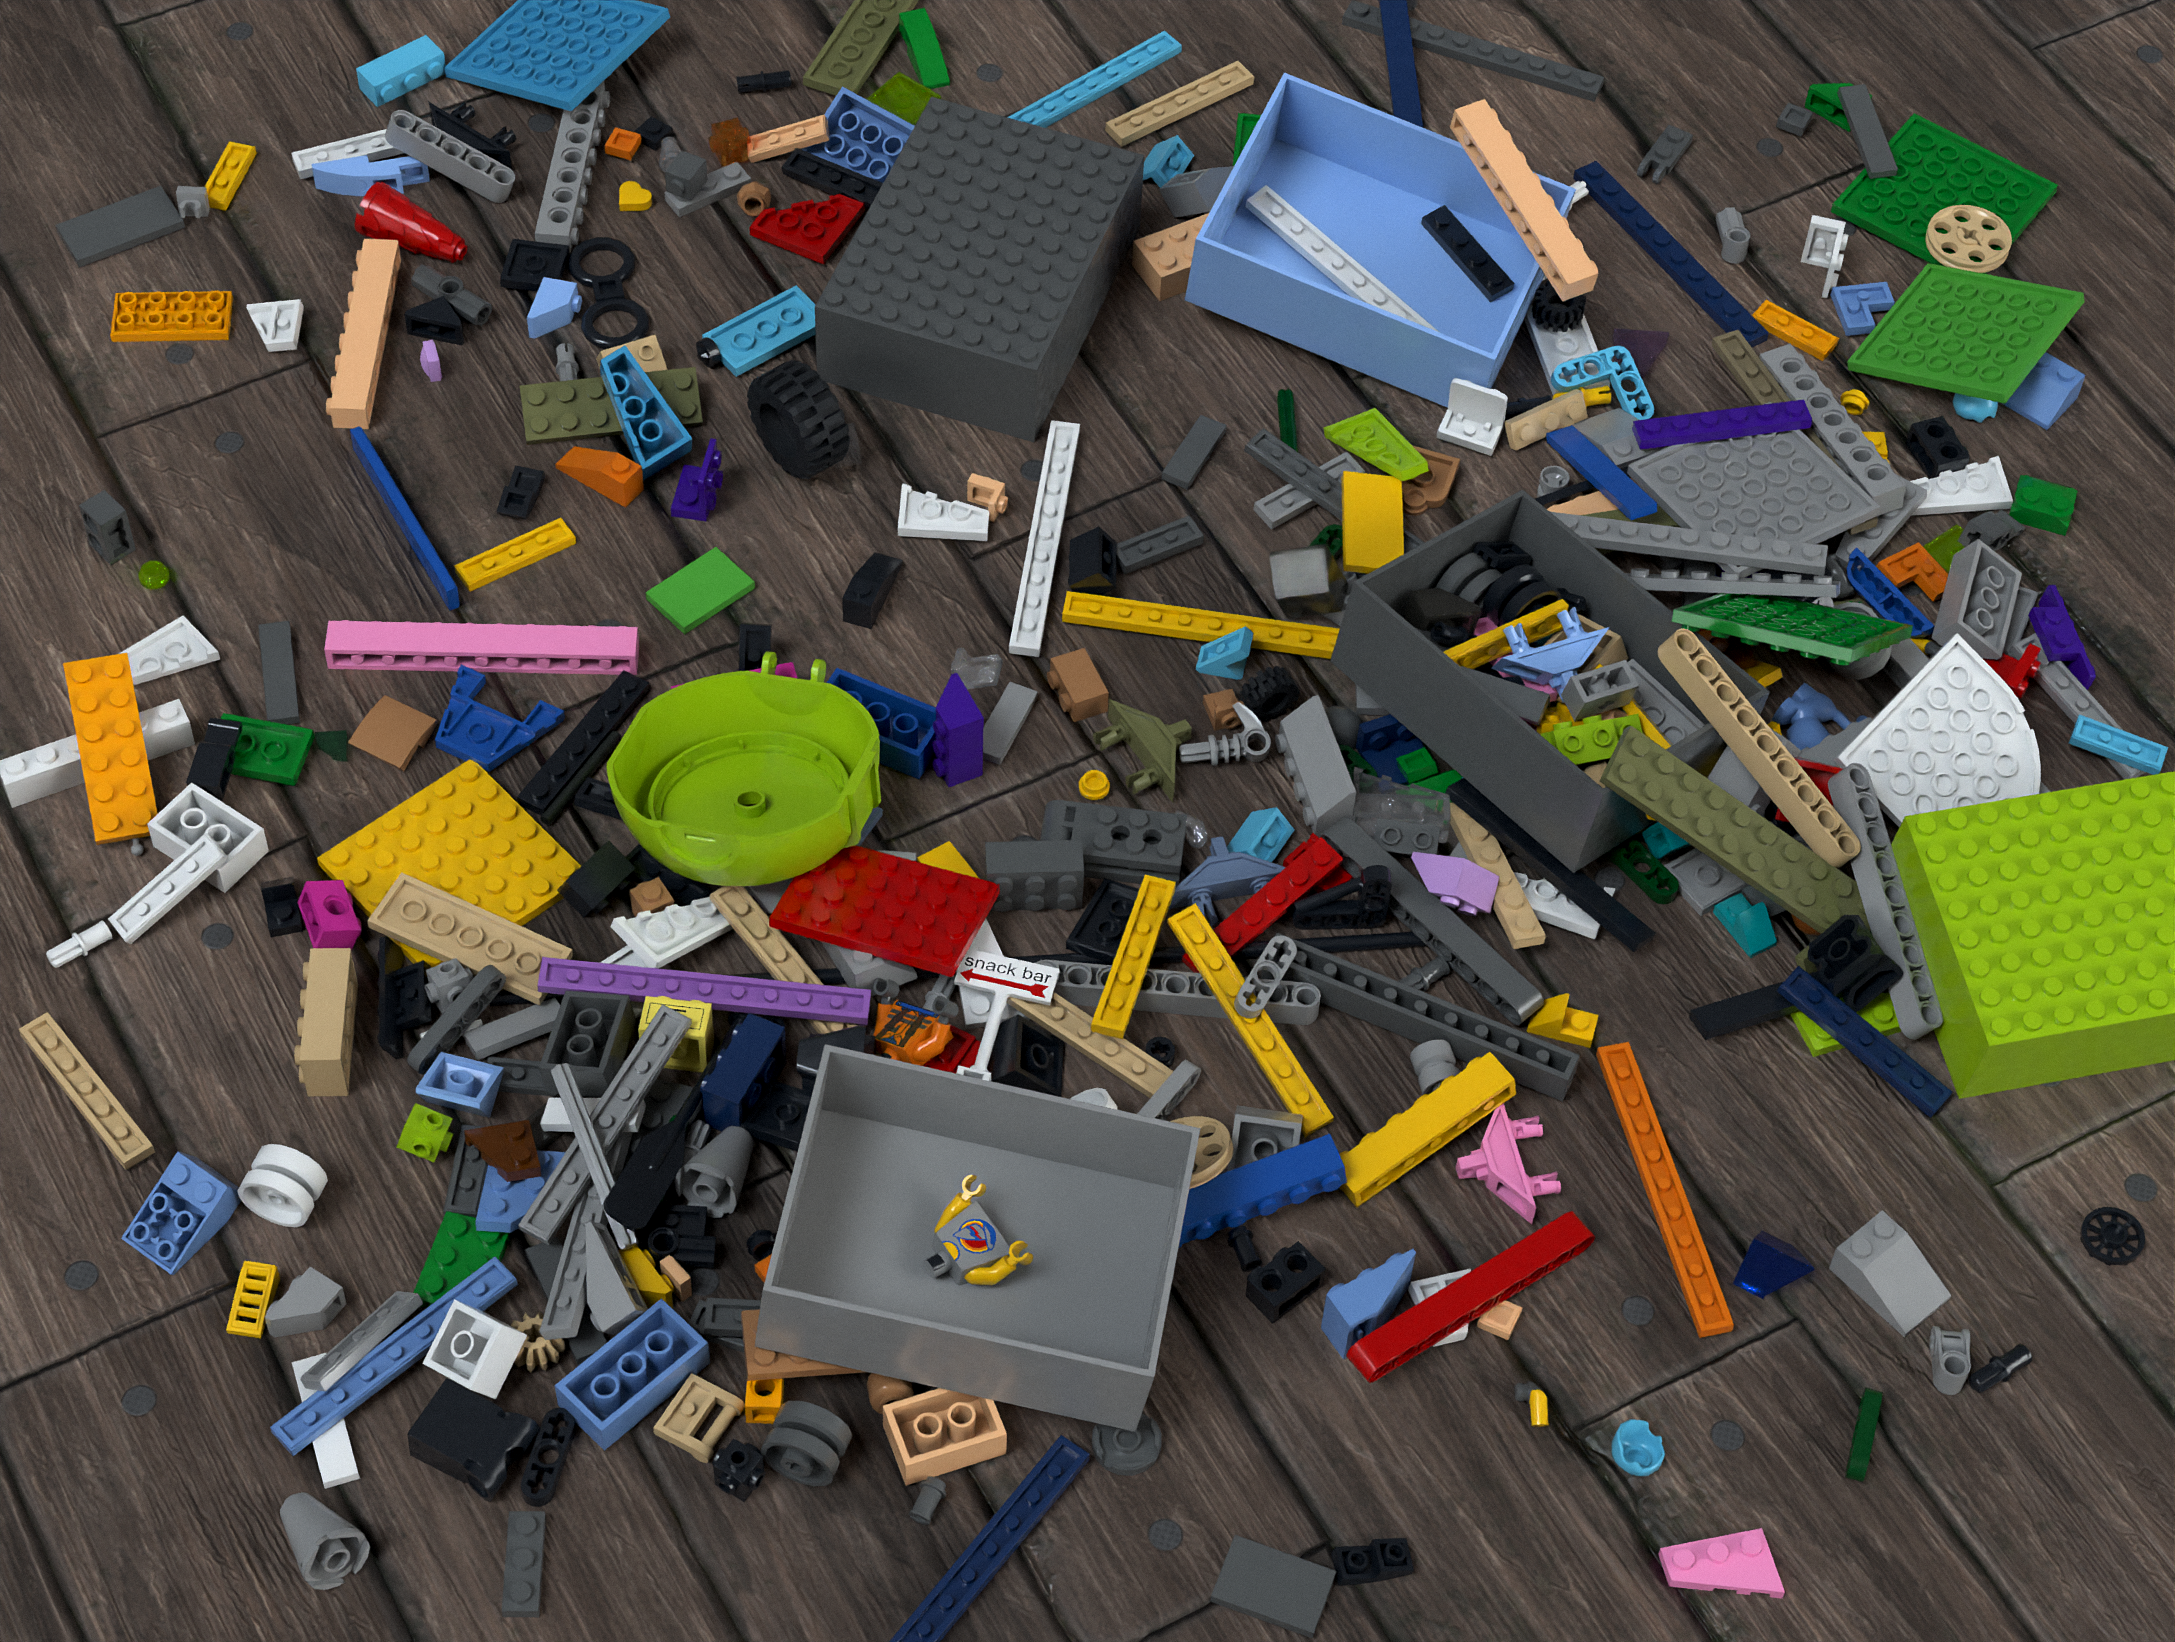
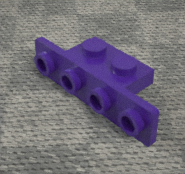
[2028,585,2096,690]

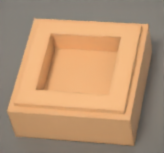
[660,1255,692,1302]
[1477,1300,1522,1340]

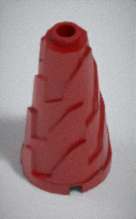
[355,181,468,263]

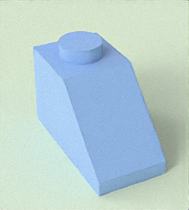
[527,277,582,339]

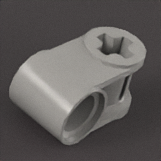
[1929,1326,1971,1395]

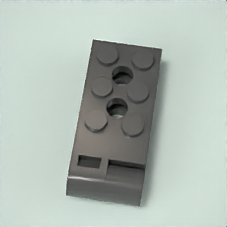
[1040,800,1187,887]

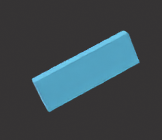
[2069,714,2168,775]

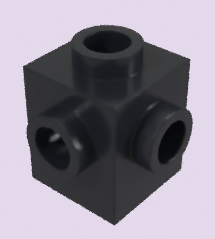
[712,1438,766,1502]

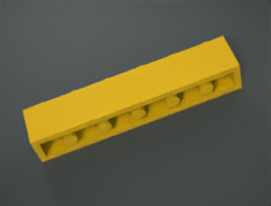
[1339,1052,1516,1208]

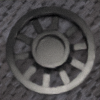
[2080,1207,2145,1266]

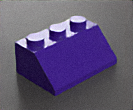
[932,673,984,788]

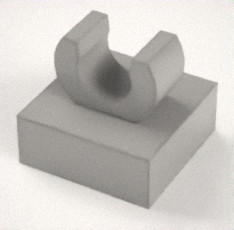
[176,186,210,218]

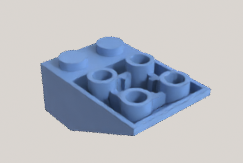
[121,1151,241,1275]
[1321,1249,1416,1360]

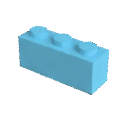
[356,35,446,107]

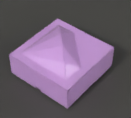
[420,340,442,382]

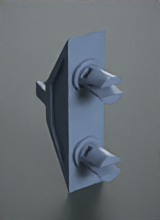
[1169,836,1286,926]

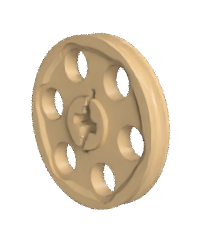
[1925,205,2012,273]
[1170,1116,1234,1189]

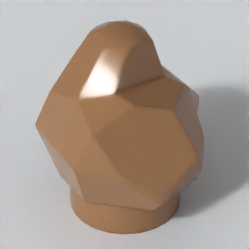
[737,181,771,216]

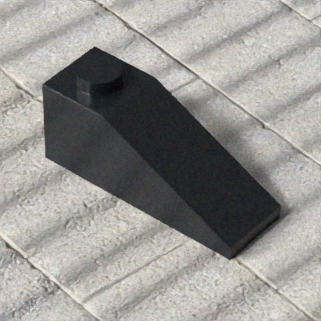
[842,552,903,629]

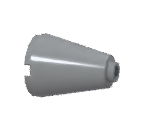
[674,1126,754,1218]
[280,1492,370,1590]

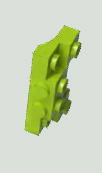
[1540,714,1642,765]

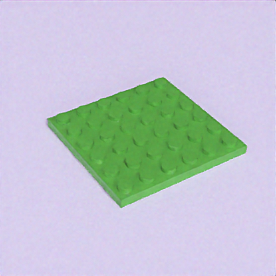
[1847,263,2084,403]

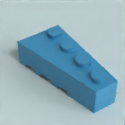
[600,345,692,481]

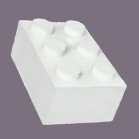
[147,783,269,893]

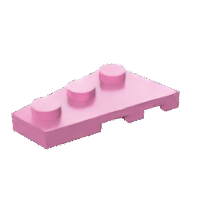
[1658,1528,1785,1599]

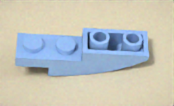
[311,155,430,196]

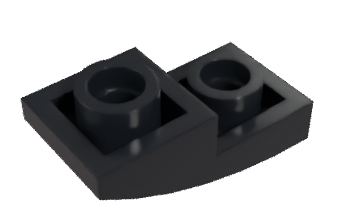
[1331,1538,1414,1586]

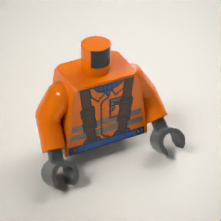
[873,978,959,1066]

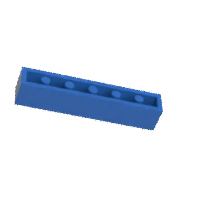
[1178,1134,1347,1248]

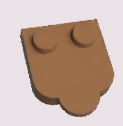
[1402,445,1460,516]

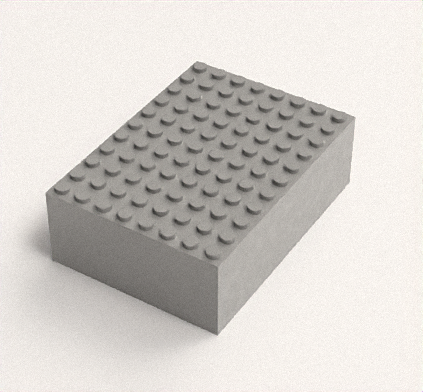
[755,1044,1201,1432]

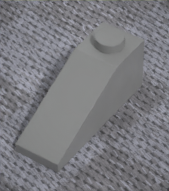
[585,1221,648,1335]

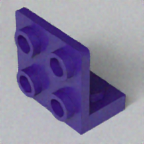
[671,438,723,522]

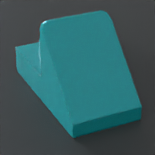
[1713,893,1777,958]

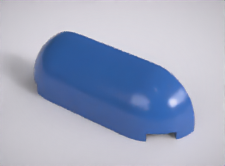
[1846,548,1935,639]

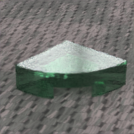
[315,730,348,762]

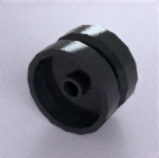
[1483,564,1563,626]

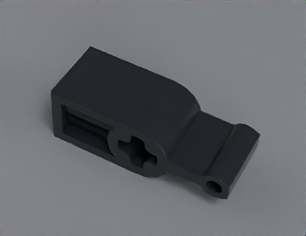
[186,718,243,801]

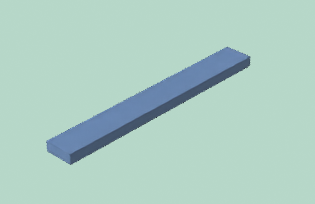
[270,1257,518,1456]

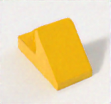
[1527,993,1598,1048]

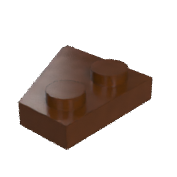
[464,1120,541,1182]

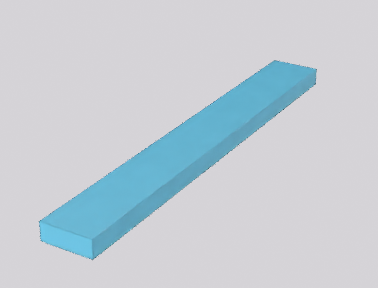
[1008,30,1182,128]

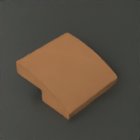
[348,695,438,772]

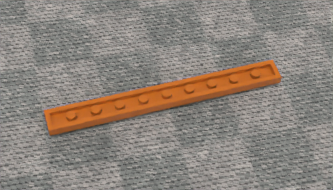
[1596,1042,1734,1338]

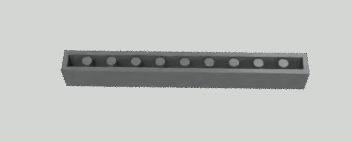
[1261,933,1580,1102]

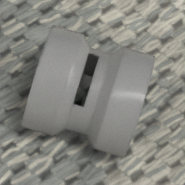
[1536,466,1570,497]

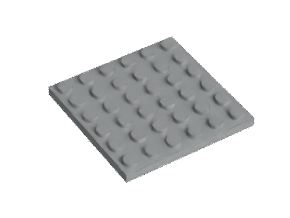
[1627,402,1880,578]

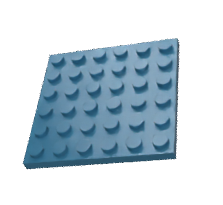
[444,0,670,111]

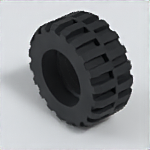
[747,360,850,479]

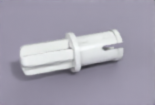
[46,920,113,968]

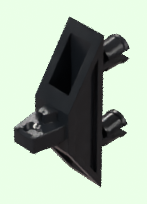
[428,101,516,170]

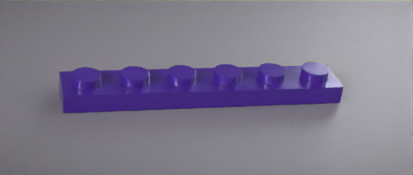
[1632,400,1812,450]

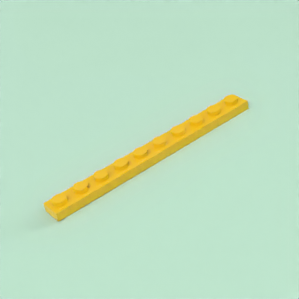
[1062,591,1340,659]

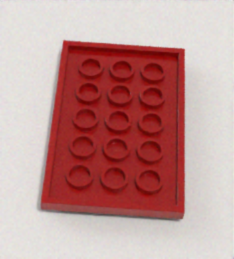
[769,845,1000,978]

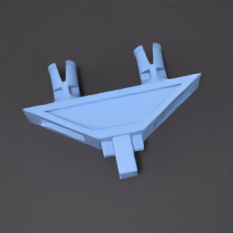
[1491,607,1610,703]

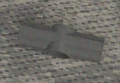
[411,264,492,326]

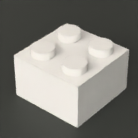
[422,1299,527,1399]

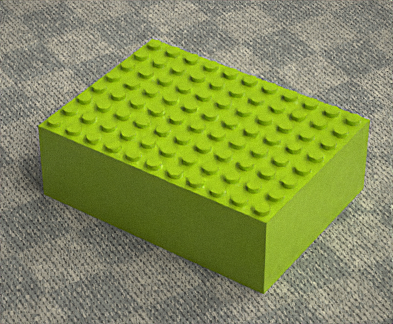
[1891,771,2175,1099]

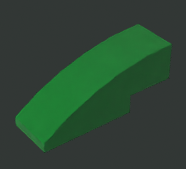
[899,8,950,91]

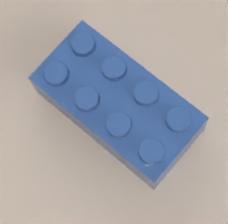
[555,1298,710,1451]

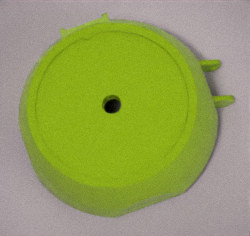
[607,651,881,886]

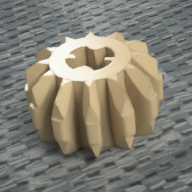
[511,1311,565,1372]

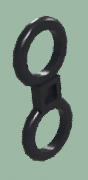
[568,237,649,349]

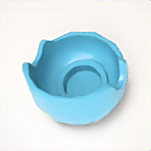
[1953,393,1998,423]
[1611,1419,1665,1476]

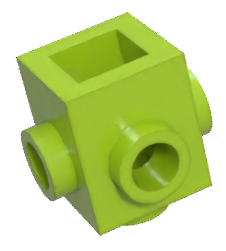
[397,1103,454,1162]

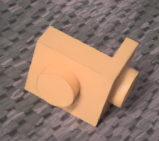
[967,473,1008,522]

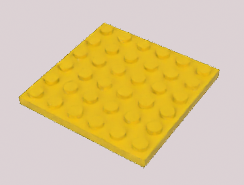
[317,759,581,968]

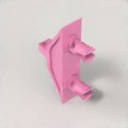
[1456,1103,1561,1225]

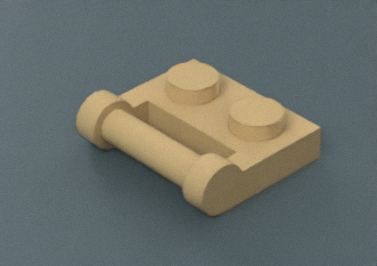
[654,1373,745,1463]

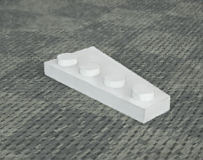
[1910,456,2013,516]
[1514,872,1615,939]

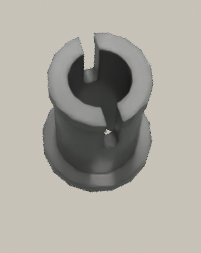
[909,1476,947,1525]

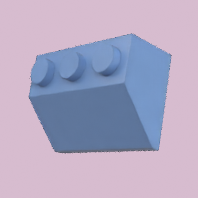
[2001,352,2085,430]

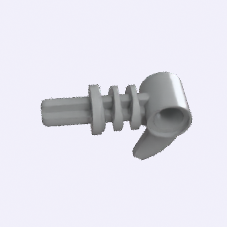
[1179,702,1271,766]

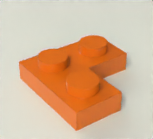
[1876,542,1948,602]

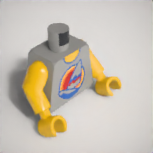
[924,1175,1033,1285]

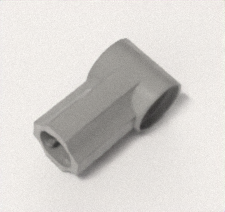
[1716,207,1750,264]

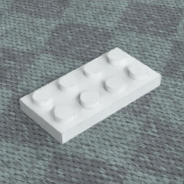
[1524,303,1610,395]

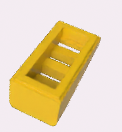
[226,1261,280,1339]

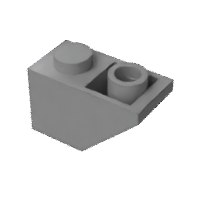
[265,1267,347,1337]

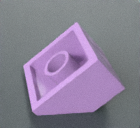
[1411,852,1499,916]

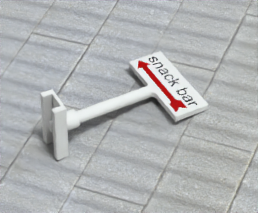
[954,949,1060,1081]

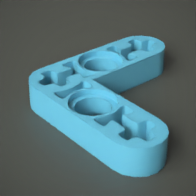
[1551,346,1654,420]

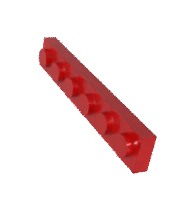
[1182,837,1344,973]

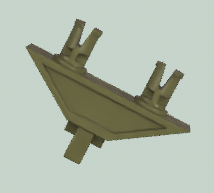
[1093,699,1192,803]

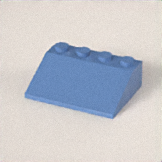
[802,86,915,183]

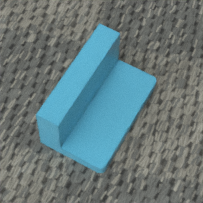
[1143,135,1194,188]
[1227,807,1295,862]

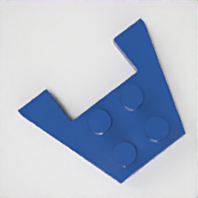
[435,664,565,772]

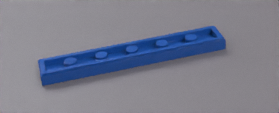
[1546,425,1657,520]

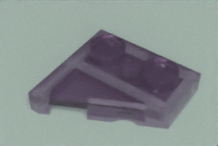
[1612,328,1669,380]

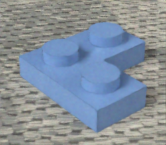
[1830,282,1895,336]

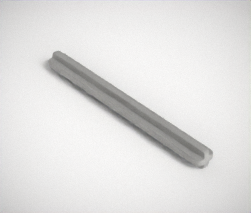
[551,1063,638,1250]

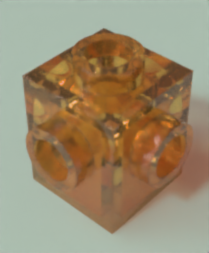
[708,117,751,167]

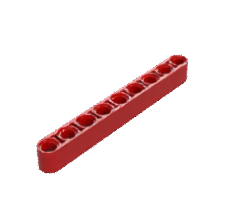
[1346,1211,1595,1383]

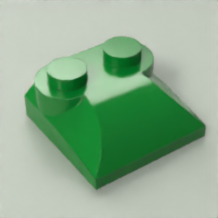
[2009,475,2078,536]

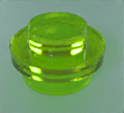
[138,560,170,589]

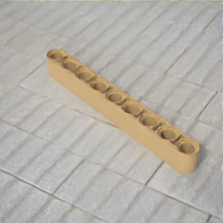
[1658,628,1861,869]

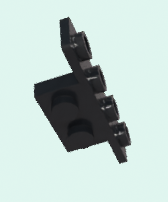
[377,935,431,1060]

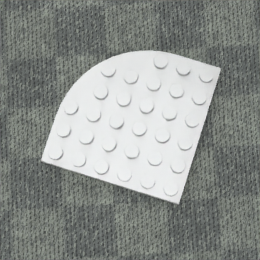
[1833,633,2041,827]

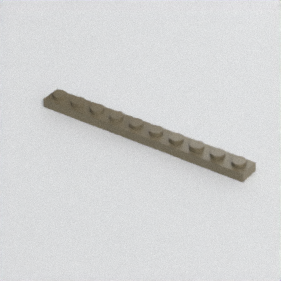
[1712,330,1878,535]

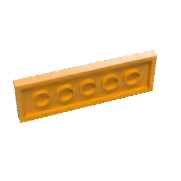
[63,653,158,845]

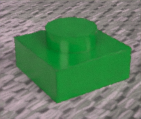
[1396,747,1438,784]

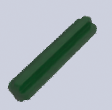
[1277,389,1298,452]

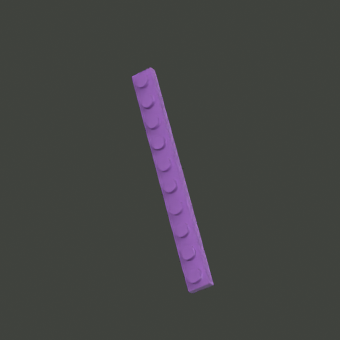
[537,957,871,1025]

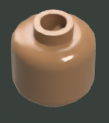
[867,1373,915,1415]

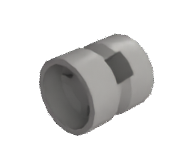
[1410,1040,1460,1095]

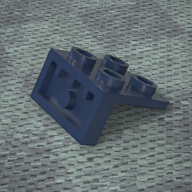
[1356,714,1438,792]

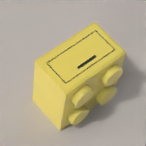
[638,996,714,1072]

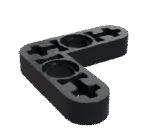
[1292,865,1392,930]

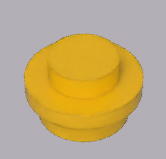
[1840,389,1869,415]
[1079,770,1110,800]

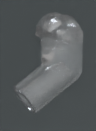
[1175,810,1208,848]

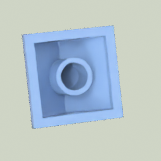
[416,1052,504,1118]

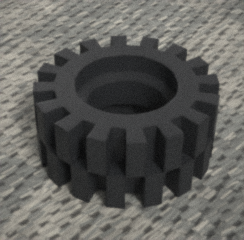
[1532,281,1586,332]
[1239,666,1300,722]

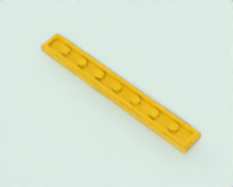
[1167,903,1334,1137]

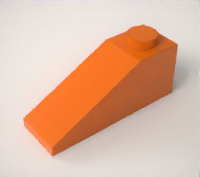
[555,446,644,508]

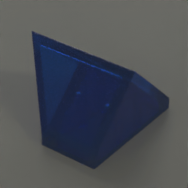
[1733,1230,1816,1300]

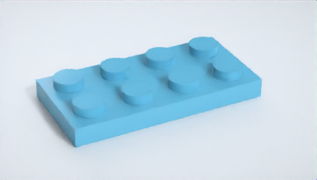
[702,285,816,377]

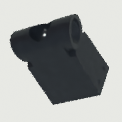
[407,1378,540,1502]

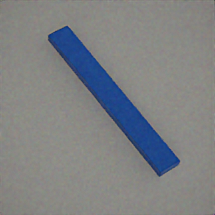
[350,426,460,611]

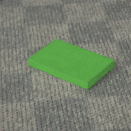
[645,547,755,635]

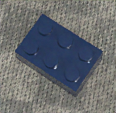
[700,1013,787,1132]

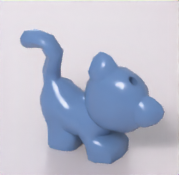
[1772,683,1867,750]

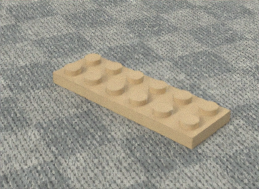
[367,872,573,1005]

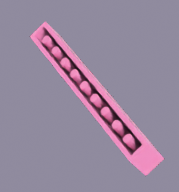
[324,620,639,675]

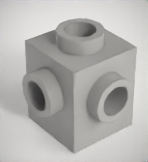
[425,958,474,1014]

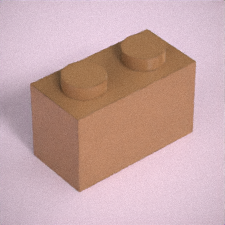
[1047,648,1109,722]

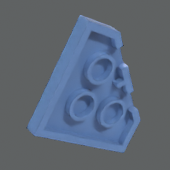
[476,1150,566,1233]

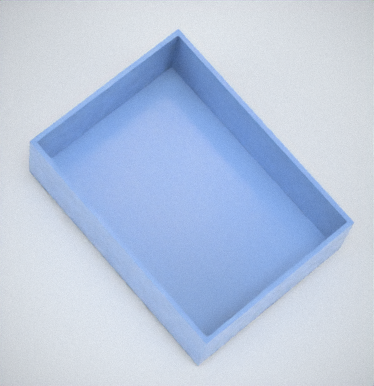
[1185,73,1576,408]

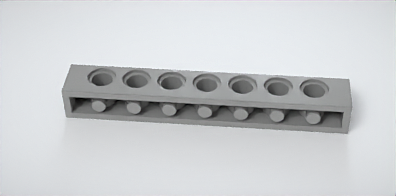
[535,81,610,255]
[1759,343,1906,516]

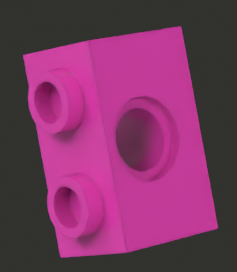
[297,880,362,950]

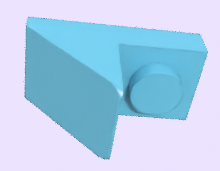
[1196,626,1254,680]

